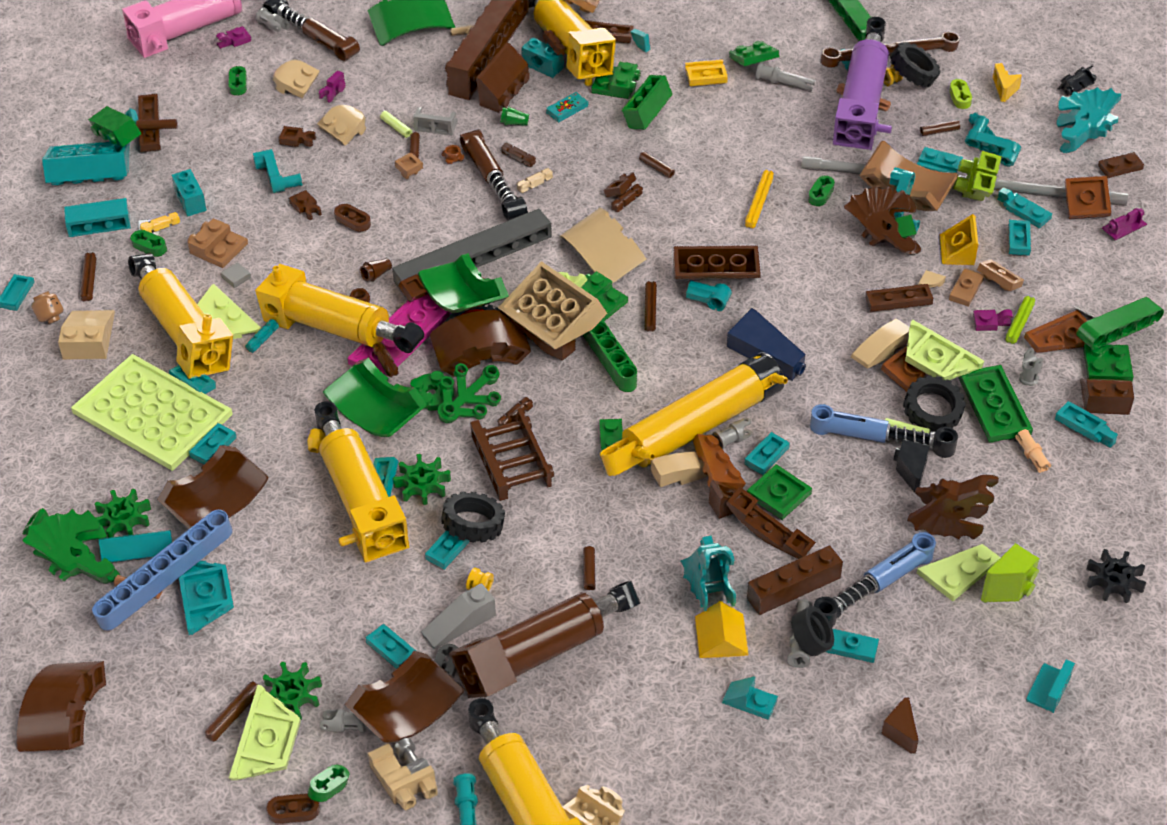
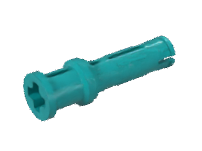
[453,774,478,825]

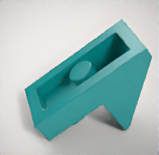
[722,677,778,720]

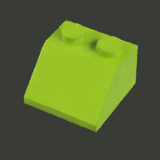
[981,543,1040,603]

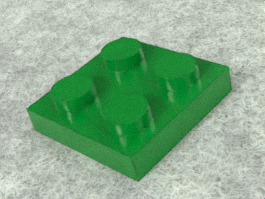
[729,41,780,66]
[1083,344,1134,381]
[747,464,812,520]

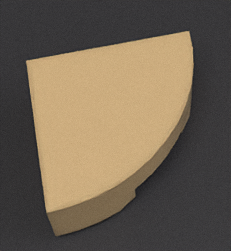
[918,270,946,288]

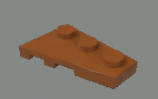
[1024,310,1087,353]

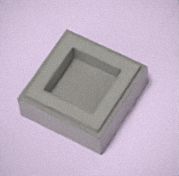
[221,262,251,288]

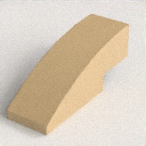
[851,319,909,369]
[651,452,708,487]

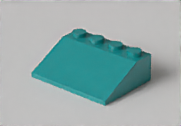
[42,141,130,185]

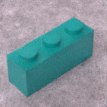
[64,198,131,237]

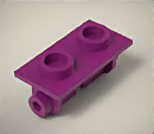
[1102,208,1147,241]

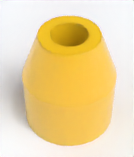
[307,428,326,453]

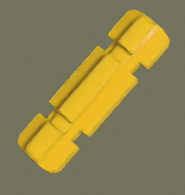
[140,212,180,233]

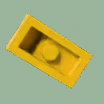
[992,63,1022,102]

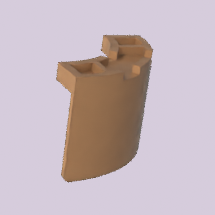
[859,141,958,211]

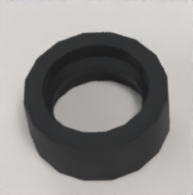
[791,606,835,656]

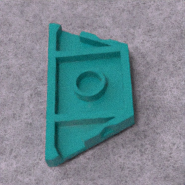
[179,560,234,635]

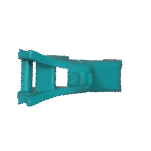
[1057,87,1121,153]
[680,535,736,611]

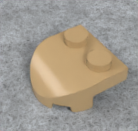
[273,60,320,98]
[317,105,366,145]
[562,785,625,825]

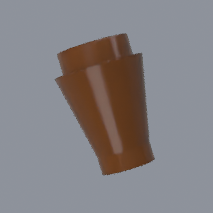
[360,258,392,282]

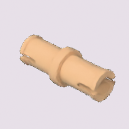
[1015,429,1051,473]

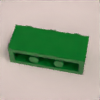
[622,75,673,130]
[88,106,142,147]

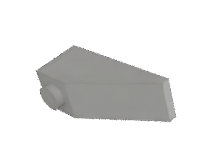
[421,583,496,650]

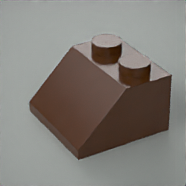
[1080,378,1134,415]

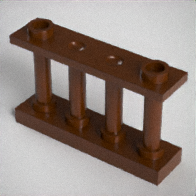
[470,408,554,501]

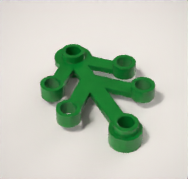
[437,364,501,423]

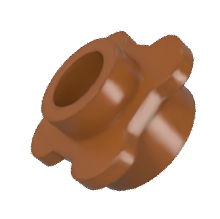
[442,145,464,164]

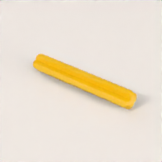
[745,170,774,229]

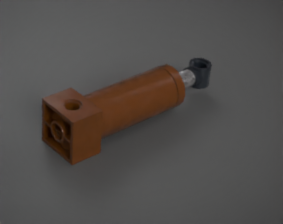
[449,580,641,698]

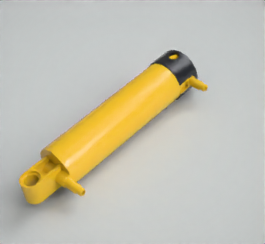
[600,352,788,476]

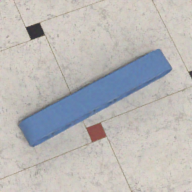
[92,510,233,630]

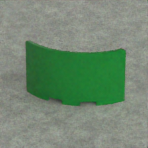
[367,0,456,46]
[418,253,509,313]
[323,357,427,437]

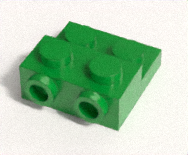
[591,61,641,99]
[580,271,628,321]

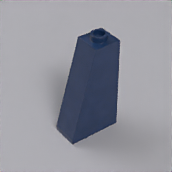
[727,308,806,381]

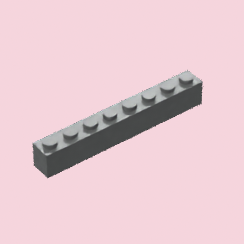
[392,209,552,297]

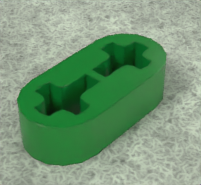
[228,66,247,96]
[808,175,835,207]
[130,230,167,257]
[307,764,350,802]

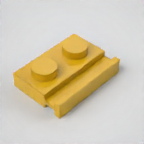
[685,59,728,86]

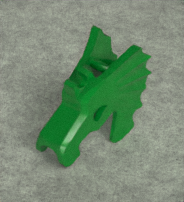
[22,509,120,584]

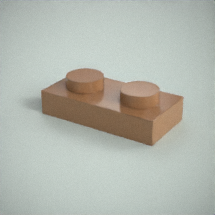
[977,259,1024,291]

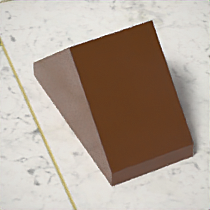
[709,480,737,519]
[881,697,919,754]

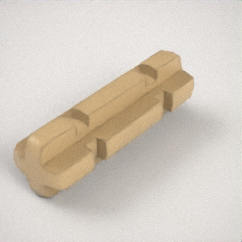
[517,168,553,193]

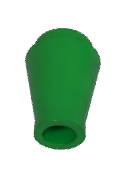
[500,106,530,126]

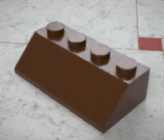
[673,245,761,279]

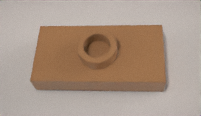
[949,268,984,307]

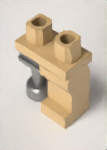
[368,738,438,811]

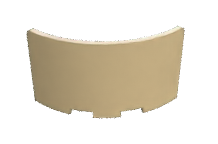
[561,208,647,284]

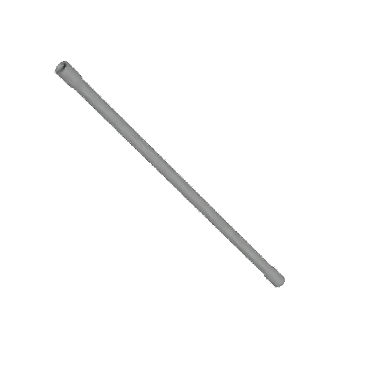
[802,156,1128,206]

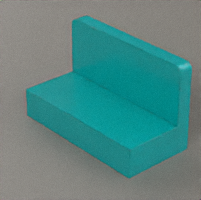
[1026,659,1075,713]

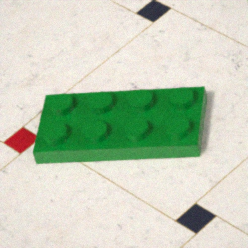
[958,365,1033,443]

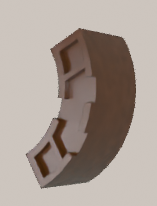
[430,310,531,377]
[157,445,268,529]
[344,651,464,743]
[17,661,106,752]

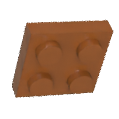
[1065,176,1111,219]

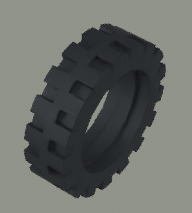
[890,42,941,87]
[903,375,966,432]
[441,491,505,543]

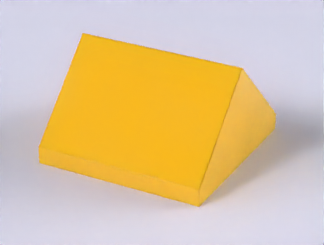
[940,214,978,265]
[695,601,749,658]

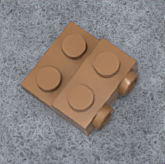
[188,218,248,268]

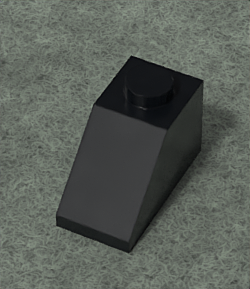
[893,439,930,492]

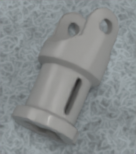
[255,7,290,32]
[1019,348,1043,386]
[712,418,752,449]
[319,709,366,733]

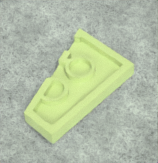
[917,544,1001,601]

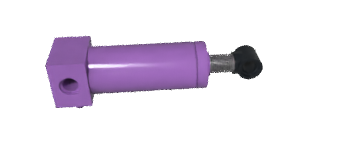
[833,16,892,150]

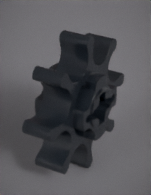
[1086,549,1146,603]

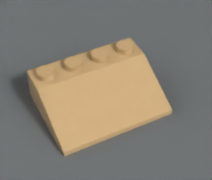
[498,261,607,349]

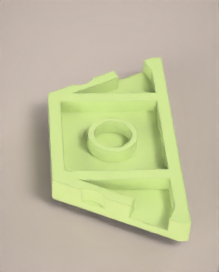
[197,284,261,339]
[905,320,984,380]
[229,685,301,781]

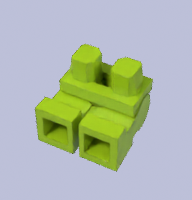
[953,151,1002,201]

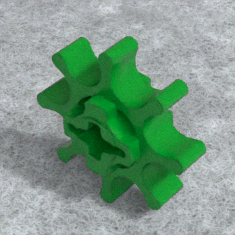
[393,454,451,505]
[94,489,151,538]
[263,661,322,719]

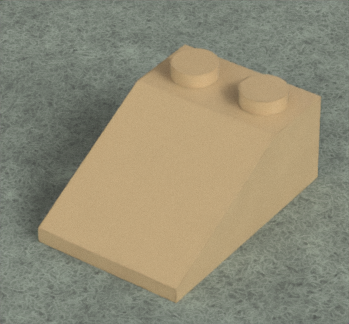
[58,310,115,360]

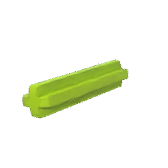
[1005,296,1036,344]

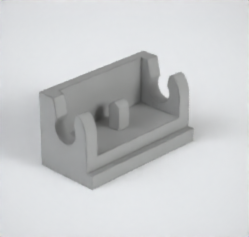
[413,107,458,136]

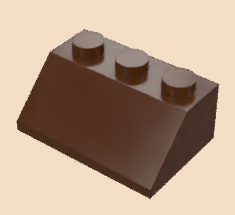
[477,42,530,113]

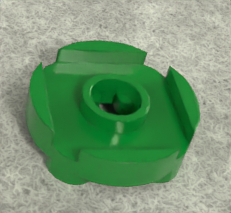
[410,371,454,411]

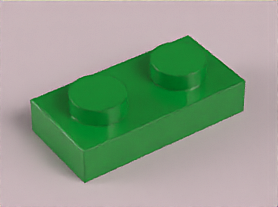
[599,419,623,451]

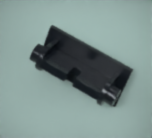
[1057,65,1097,96]

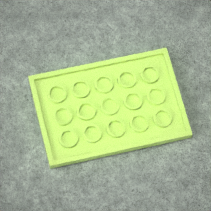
[71,354,233,471]

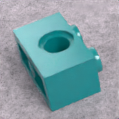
[521,38,564,78]
[171,169,207,217]

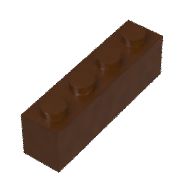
[747,545,843,616]

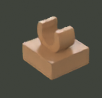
[395,152,423,179]

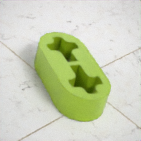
[949,79,972,109]

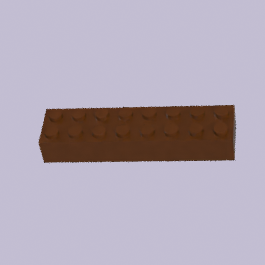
[445,0,529,100]

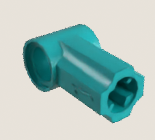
[686,280,732,312]

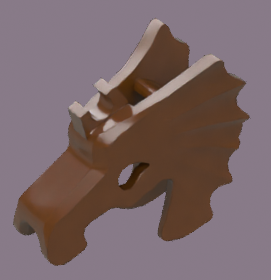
[844,186,921,255]
[907,475,999,540]

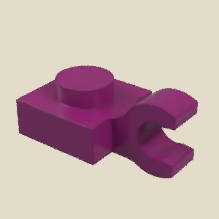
[216,26,251,49]
[318,70,346,103]
[973,309,1013,331]

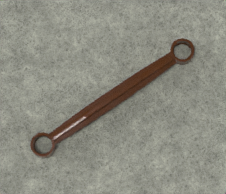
[820,31,960,68]

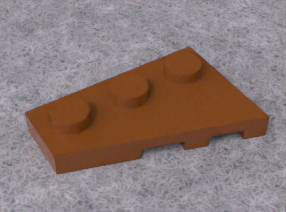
[881,346,926,392]
[693,434,746,489]

